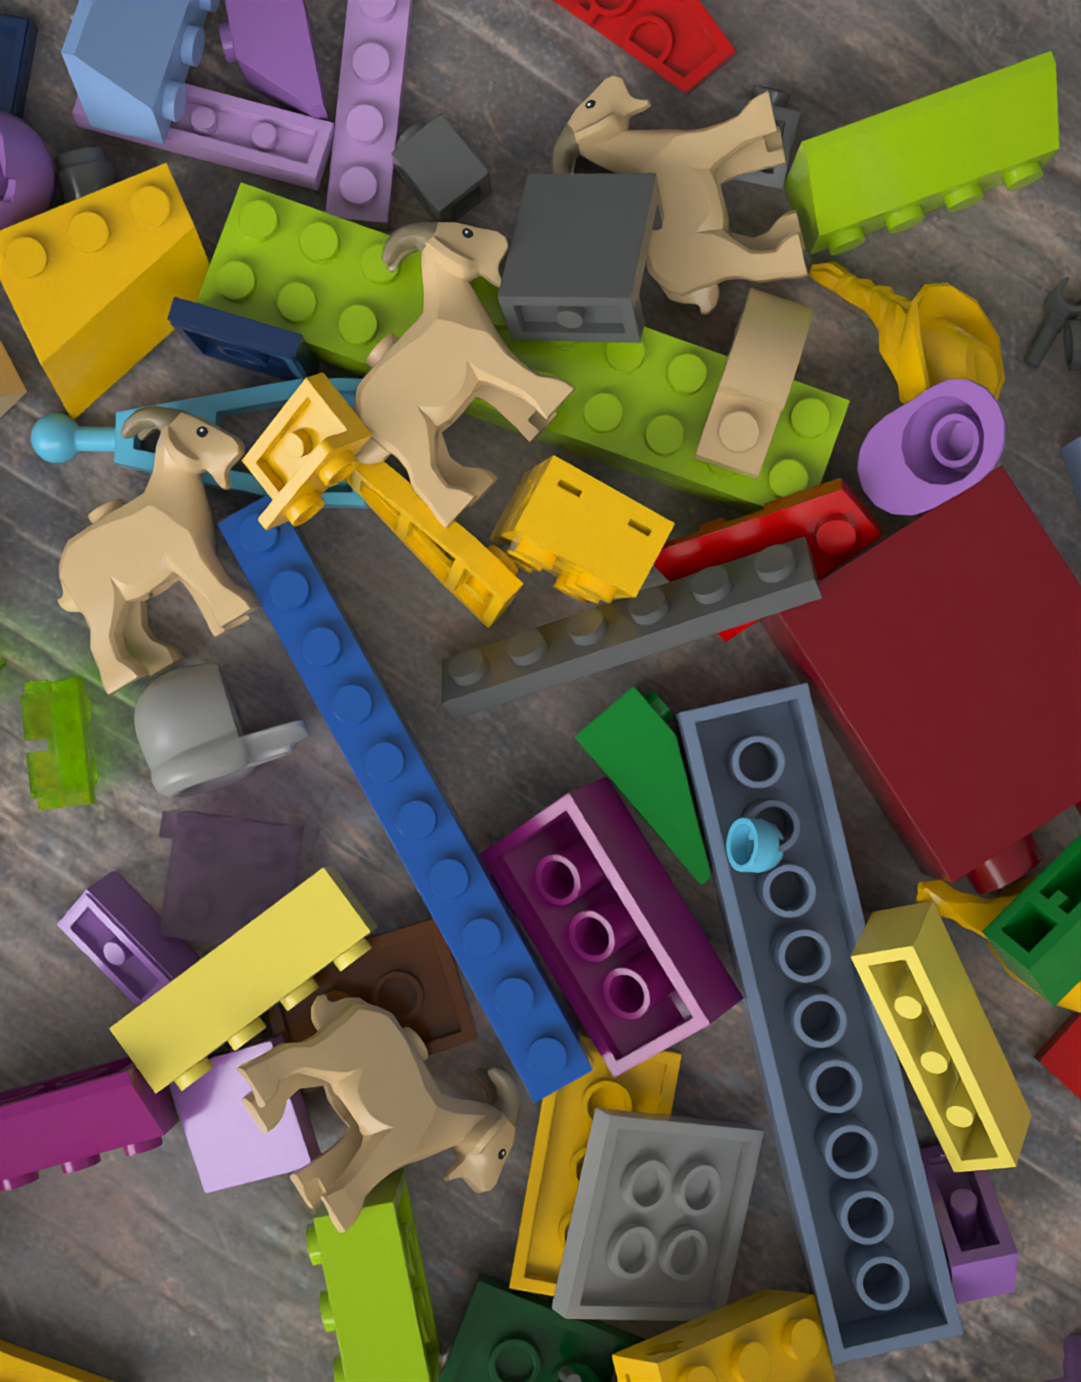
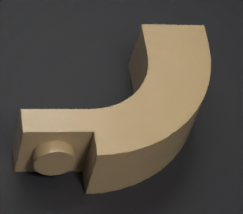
[693,287,813,480]

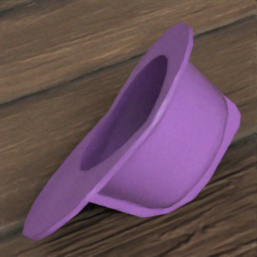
[857,379,1007,516]

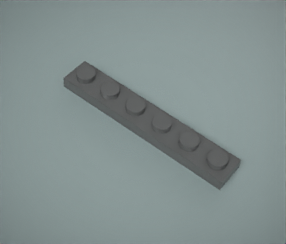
[441,536,822,720]

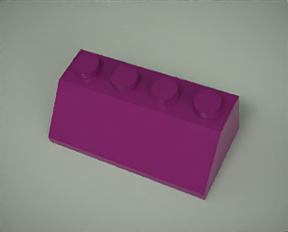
[480,776,744,1078]
[0,1056,179,1191]

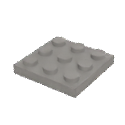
[552,1108,764,1321]

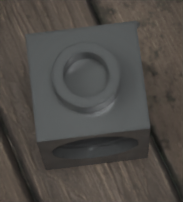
[391,114,491,222]

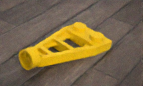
[344,449,524,629]

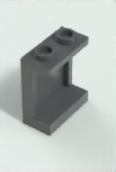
[497,173,664,343]

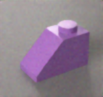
[218,0,331,122]
[920,1145,1018,1304]

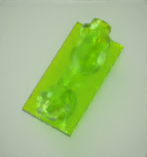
[19,676,98,810]

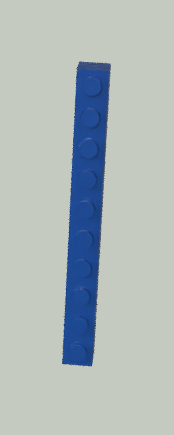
[217,495,594,1103]

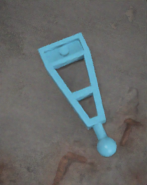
[31,378,368,509]

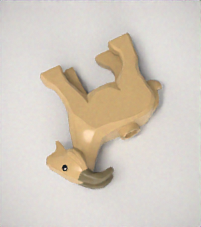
[551,76,809,315]
[353,222,576,528]
[58,405,260,695]
[237,994,521,1233]

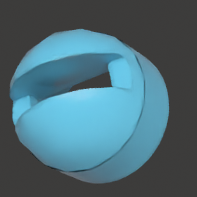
[726,818,784,873]

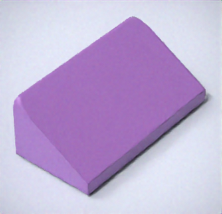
[57,871,200,1007]

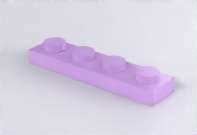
[326,0,413,231]
[72,83,334,191]

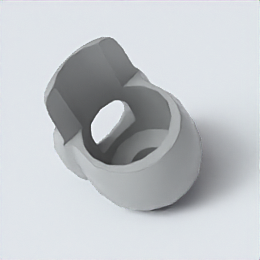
[134,663,309,799]

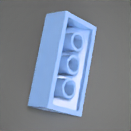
[61,0,221,145]

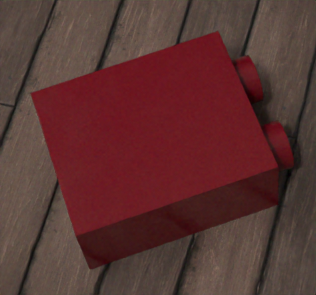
[759,465,1081,895]

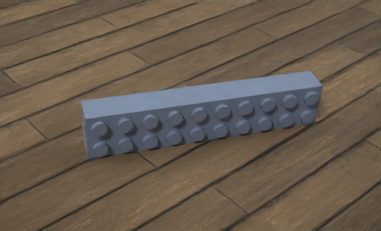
[674,683,964,1365]

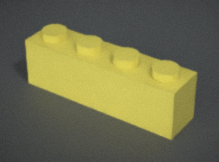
[109,865,378,1093]
[850,901,1032,1172]

